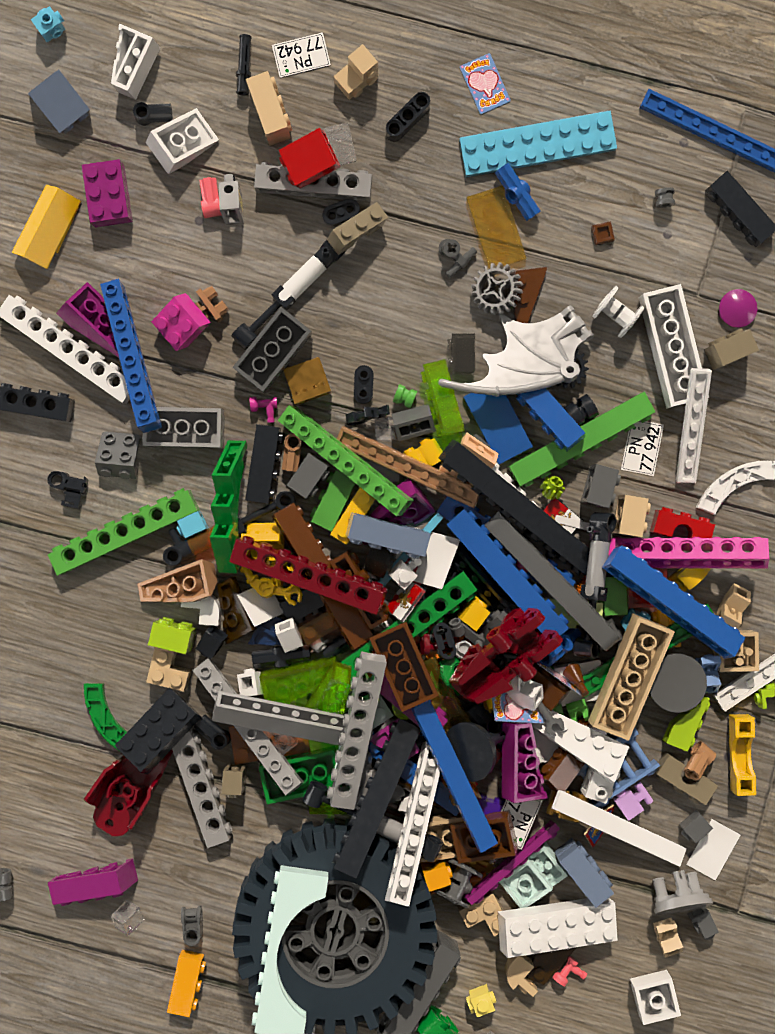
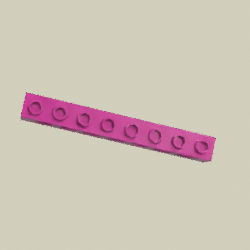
[609,537,769,569]

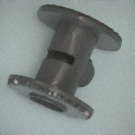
[434,858,483,909]

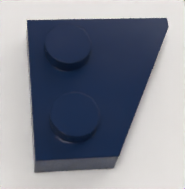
[249,616,300,645]

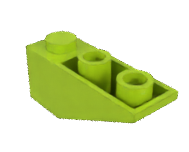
[662,695,710,752]

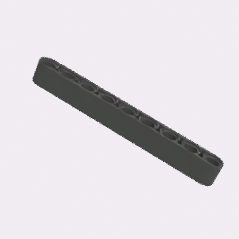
[485,511,621,651]

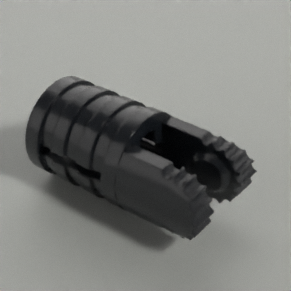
[323,635,350,659]

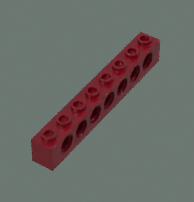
[229,536,388,615]

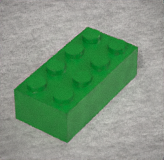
[259,746,343,805]

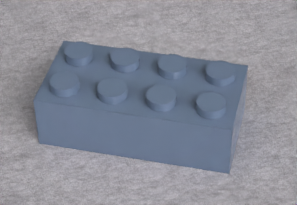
[345,512,431,559]

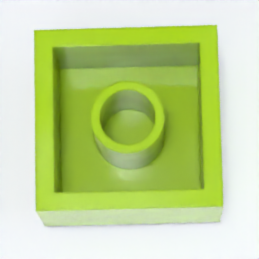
[148,617,197,654]

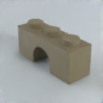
[327,202,388,255]
[655,751,718,805]

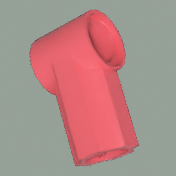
[199,177,222,218]

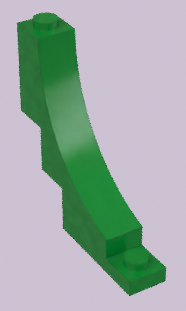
[210,440,247,573]

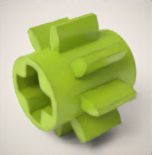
[540,476,565,500]

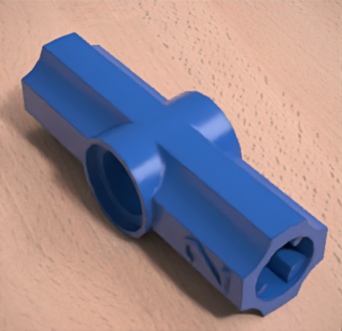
[495,163,541,221]
[539,628,582,667]

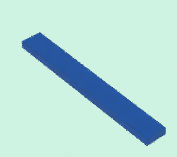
[639,89,775,173]
[411,700,498,853]

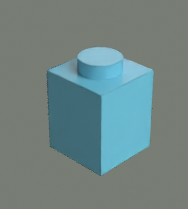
[177,511,209,538]

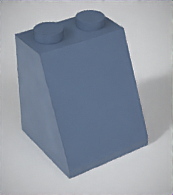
[28,69,90,134]

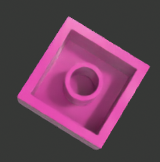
[151,293,211,351]

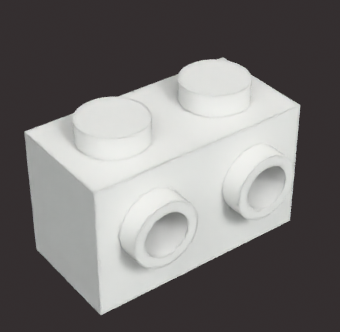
[580,766,620,804]

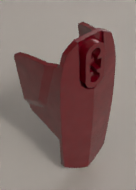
[84,749,173,836]

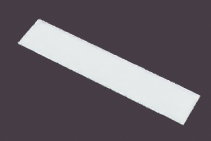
[555,515,590,530]

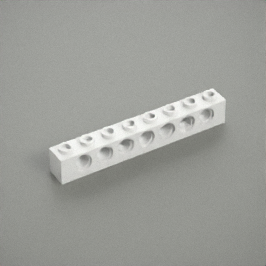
[0,295,130,404]
[385,741,440,906]

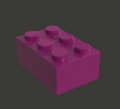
[81,159,133,228]

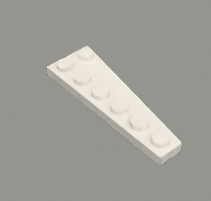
[532,708,629,783]

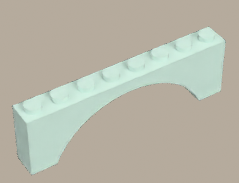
[251,865,328,1034]

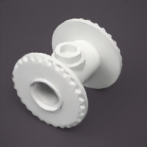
[592,286,644,338]

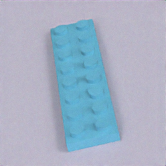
[459,110,617,177]

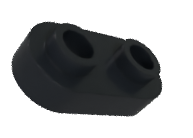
[322,199,360,226]
[354,365,374,404]

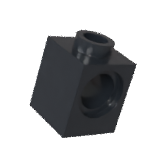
[195,625,228,659]

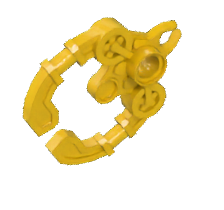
[240,561,307,606]

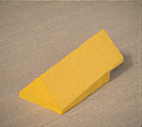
[12,185,81,269]

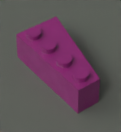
[502,721,547,803]
[47,858,138,906]

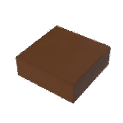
[591,221,615,245]

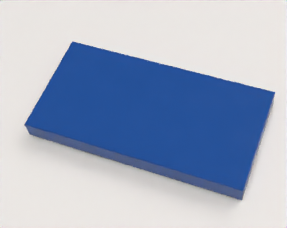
[463,393,533,464]

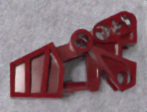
[449,608,563,704]

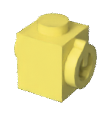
[466,984,497,1017]

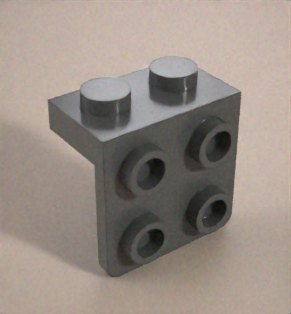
[95,431,140,479]

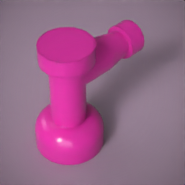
[249,397,277,422]

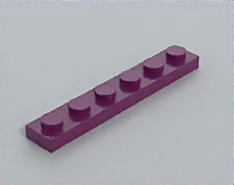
[464,820,560,905]

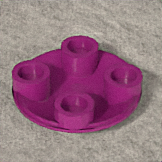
[718,289,757,328]

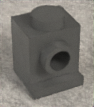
[687,907,719,940]

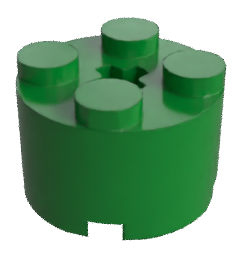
[416,1005,459,1034]

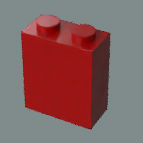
[279,128,341,189]

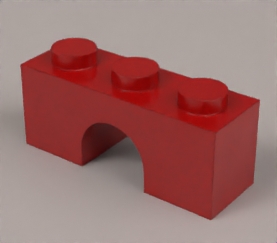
[650,507,716,538]

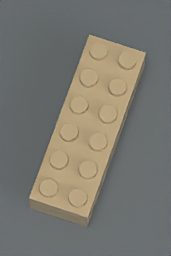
[588,614,674,741]

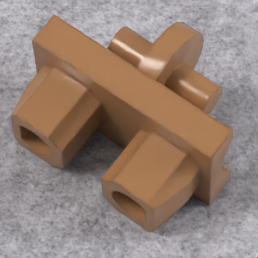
[195,286,229,323]

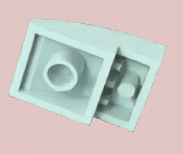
[499,842,568,908]

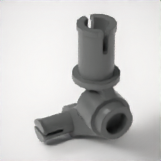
[429,618,485,647]

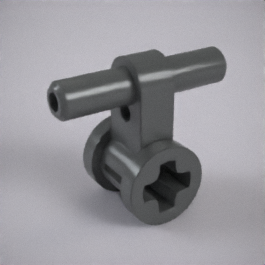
[438,239,477,278]

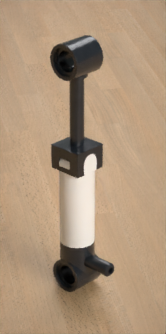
[231,240,347,350]

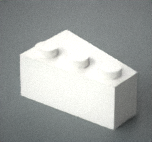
[111,24,160,100]

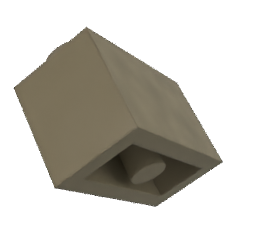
[222,763,247,798]

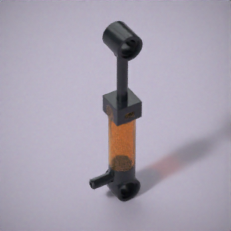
[163,491,296,566]

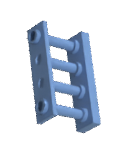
[577,727,660,808]

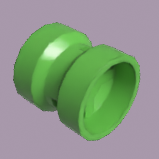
[393,384,417,409]

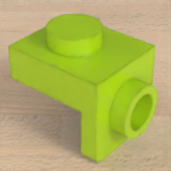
[754,683,775,709]

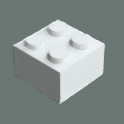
[630,970,681,1025]

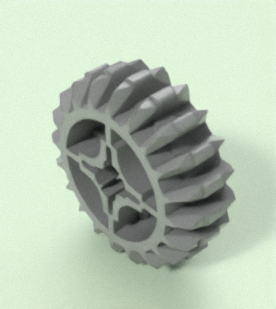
[471,262,523,315]

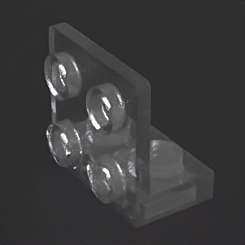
[310,123,357,165]

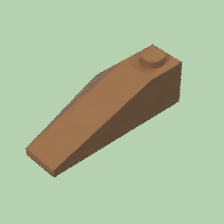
[138,559,218,602]

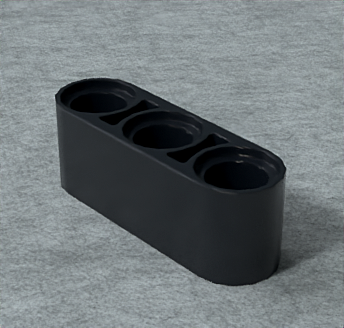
[386,92,431,142]

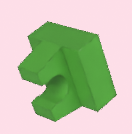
[566,699,590,722]

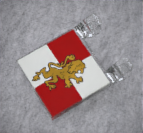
[384,582,426,622]

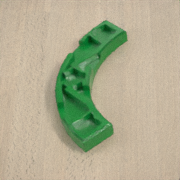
[84,683,128,751]

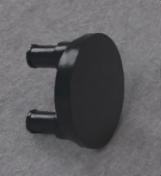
[446,722,505,782]

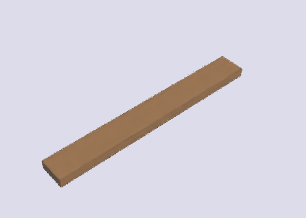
[337,426,480,508]

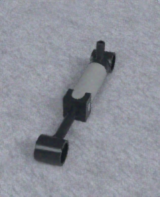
[573,512,616,659]
[303,781,444,862]

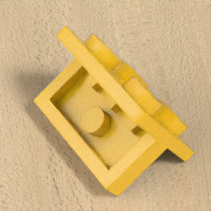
[241,523,285,561]

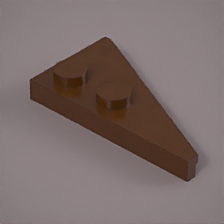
[513,267,547,323]

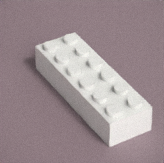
[639,284,709,409]
[498,898,618,958]

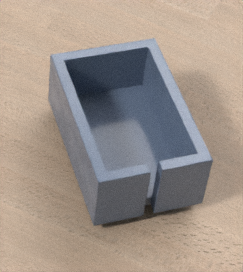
[554,838,614,908]

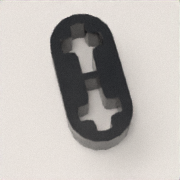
[431,623,457,660]

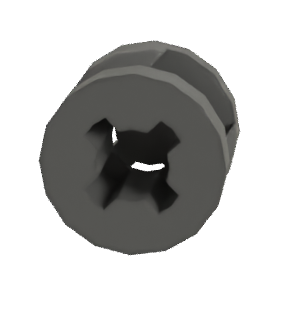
[655,188,675,208]

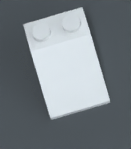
[146,108,219,174]

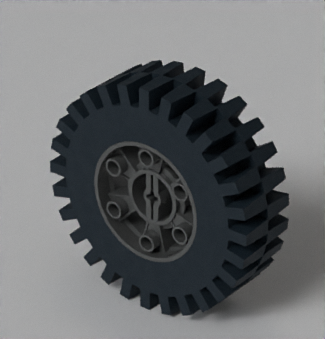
[232,818,438,1034]

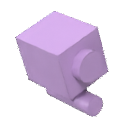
[613,781,653,821]

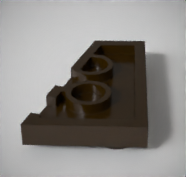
[217,577,257,645]

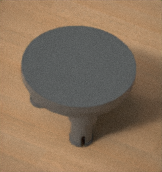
[649,653,707,712]

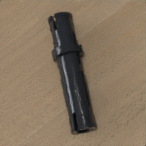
[236,34,252,96]

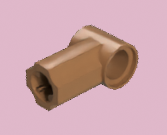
[282,434,303,472]
[684,741,716,781]

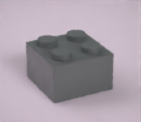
[287,453,330,499]
[581,464,621,508]

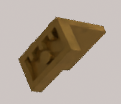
[284,357,332,406]

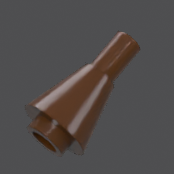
[563,664,589,697]

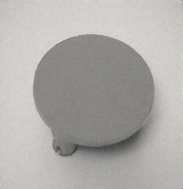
[652,870,713,915]

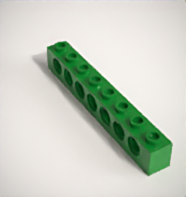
[338,571,477,683]

